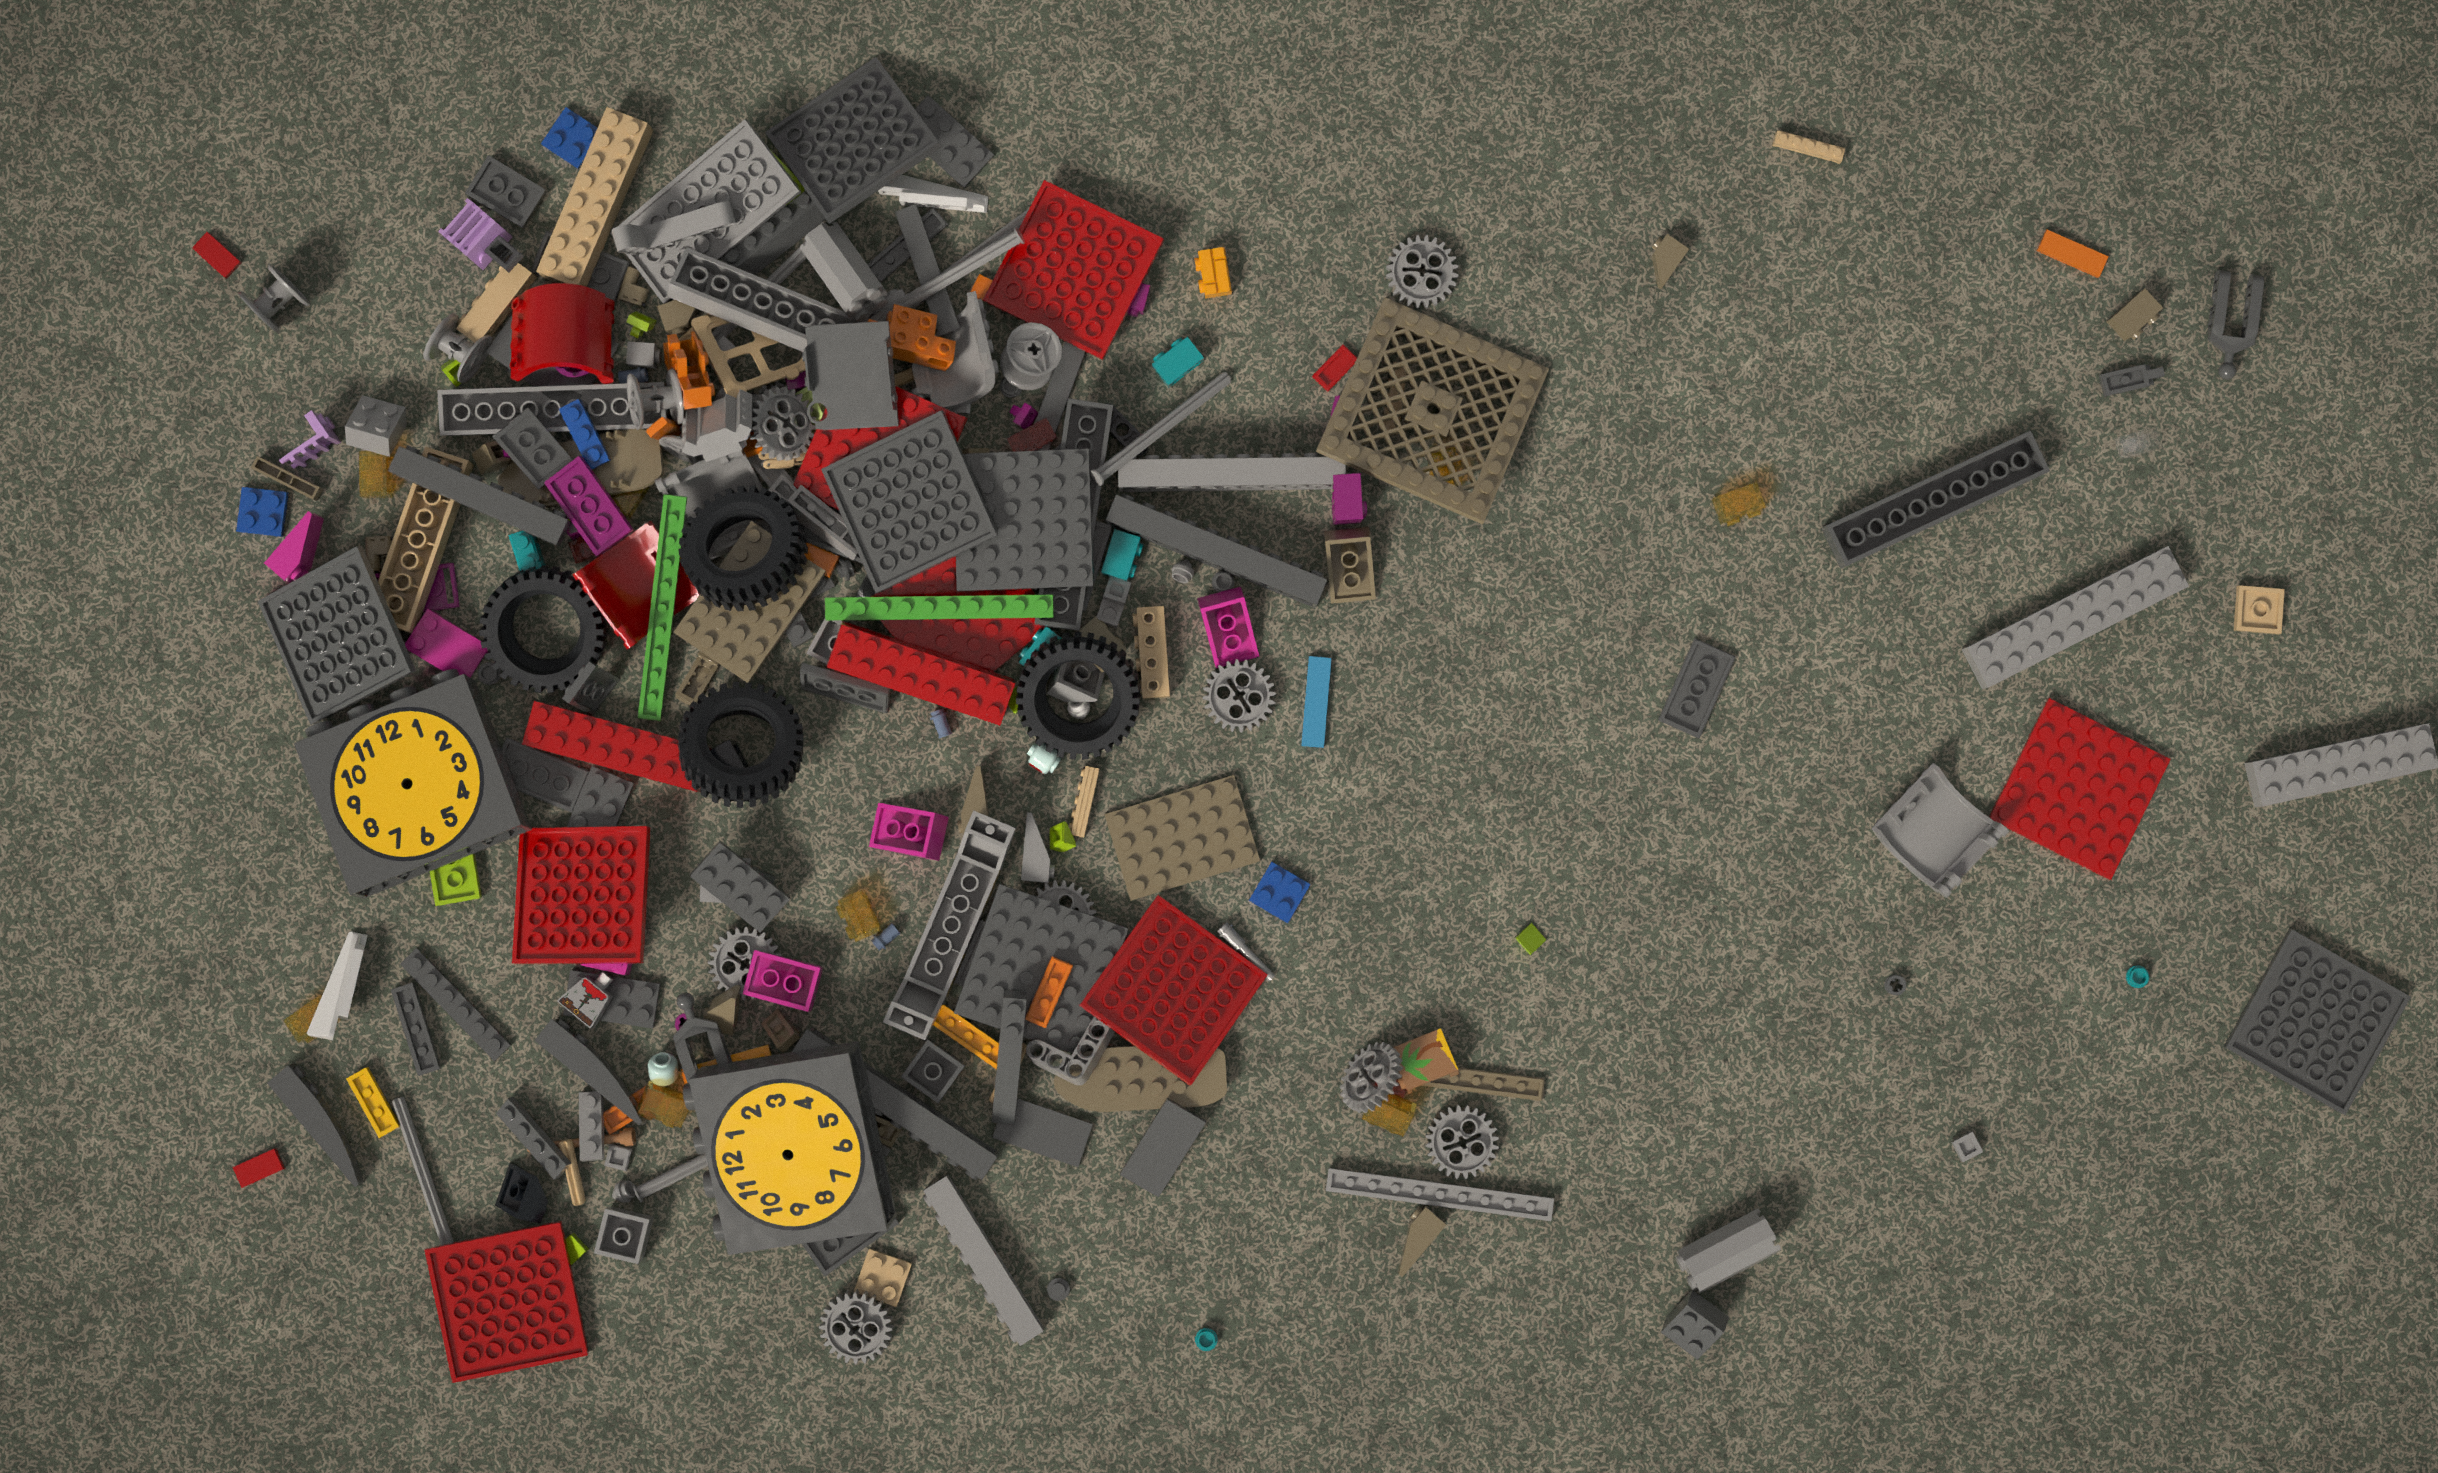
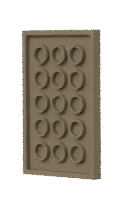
[673,521,827,683]
[1104,775,1260,901]

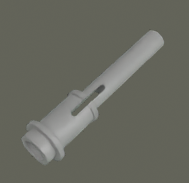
[1217,922,1275,981]

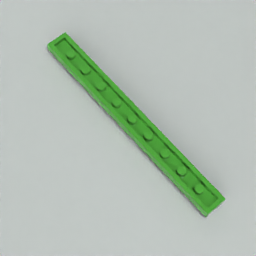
[638,494,688,721]
[825,595,1054,620]

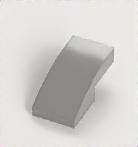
[1097,576,1131,629]

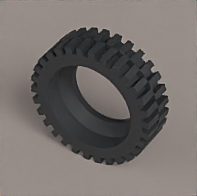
[679,486,808,611]
[479,565,609,693]
[1016,632,1141,760]
[678,682,804,808]

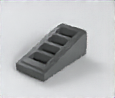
[484,235,524,273]

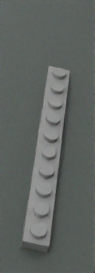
[1326,1168,1554,1221]

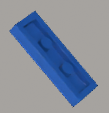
[559,399,611,470]

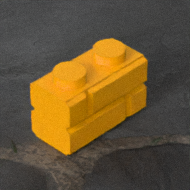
[1194,247,1232,299]

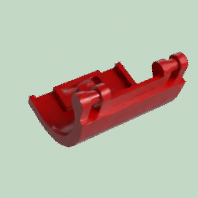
[510,283,615,384]
[573,520,700,649]

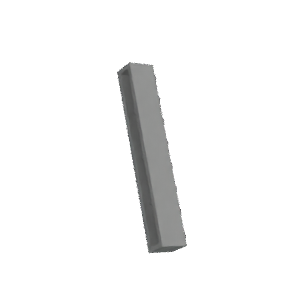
[923,1174,1045,1346]

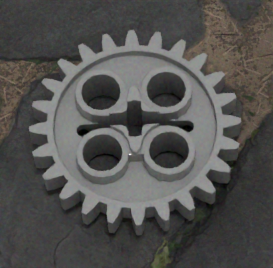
[1386,235,1459,309]
[750,387,816,461]
[1203,659,1276,733]
[1032,880,1097,915]
[708,926,781,1000]
[1340,1042,1403,1113]
[1425,1105,1499,1179]
[819,1289,894,1364]

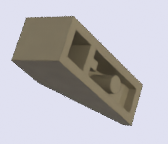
[957,766,990,835]
[1398,1205,1446,1277]

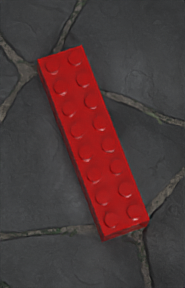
[827,621,1015,726]
[522,701,711,793]

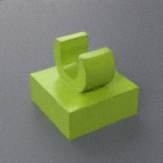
[626,311,657,338]

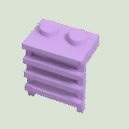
[438,198,512,270]
[279,410,341,469]

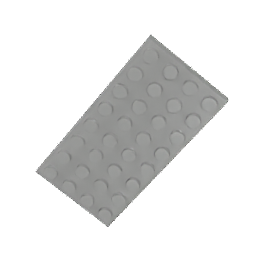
[610,119,802,304]

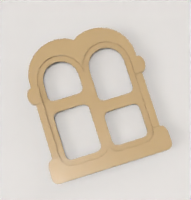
[691,315,806,398]

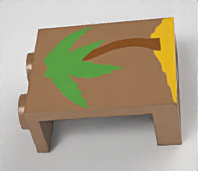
[1393,1028,1459,1094]

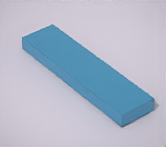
[1301,656,1331,748]

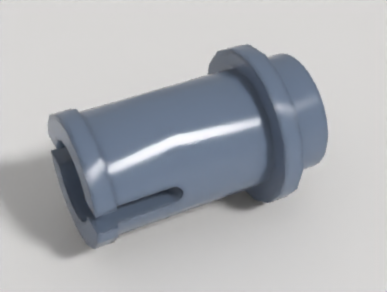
[618,366,649,384]
[930,709,953,738]
[871,923,900,951]

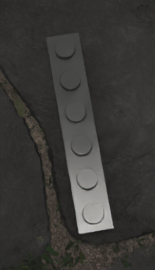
[400,948,512,1061]

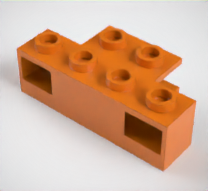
[867,304,956,371]
[663,332,715,409]

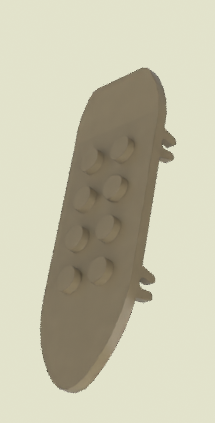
[498,429,664,508]
[1054,1046,1227,1112]

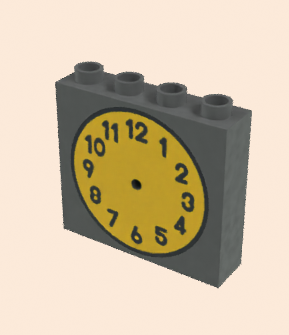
[294,669,532,899]
[683,1041,897,1255]

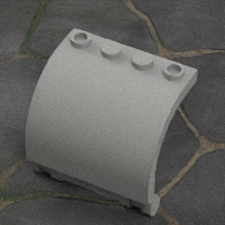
[911,291,999,410]
[654,450,772,560]
[1871,763,2009,898]

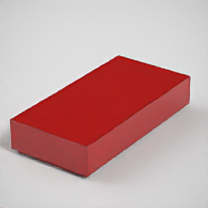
[192,232,242,279]
[1312,344,1357,392]
[232,1148,285,1188]

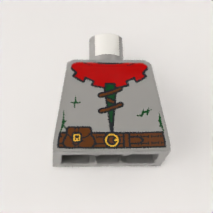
[557,971,613,1029]

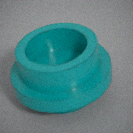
[2126,965,2149,988]
[1195,1328,1218,1351]

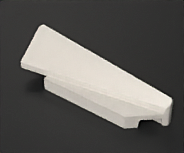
[878,175,988,213]
[307,932,368,1040]

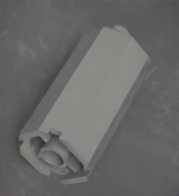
[800,222,888,323]
[1675,1209,1781,1294]

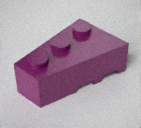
[1332,473,1367,525]

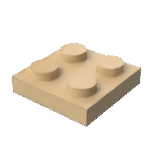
[2234,585,2285,635]
[854,1248,912,1307]

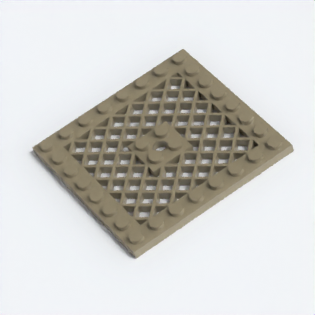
[1316,297,1549,524]

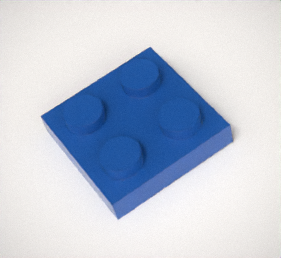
[541,107,597,169]
[236,487,289,537]
[1249,862,1310,923]

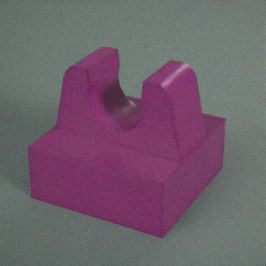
[1009,403,1038,432]

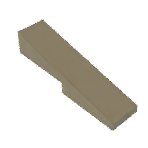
[675,651,720,705]

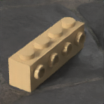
[456,263,537,343]
[1133,606,1170,699]

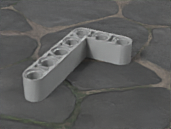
[611,201,736,255]
[1026,1017,1115,1085]

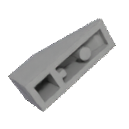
[1021,812,1055,883]

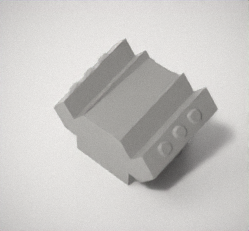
[682,389,752,462]

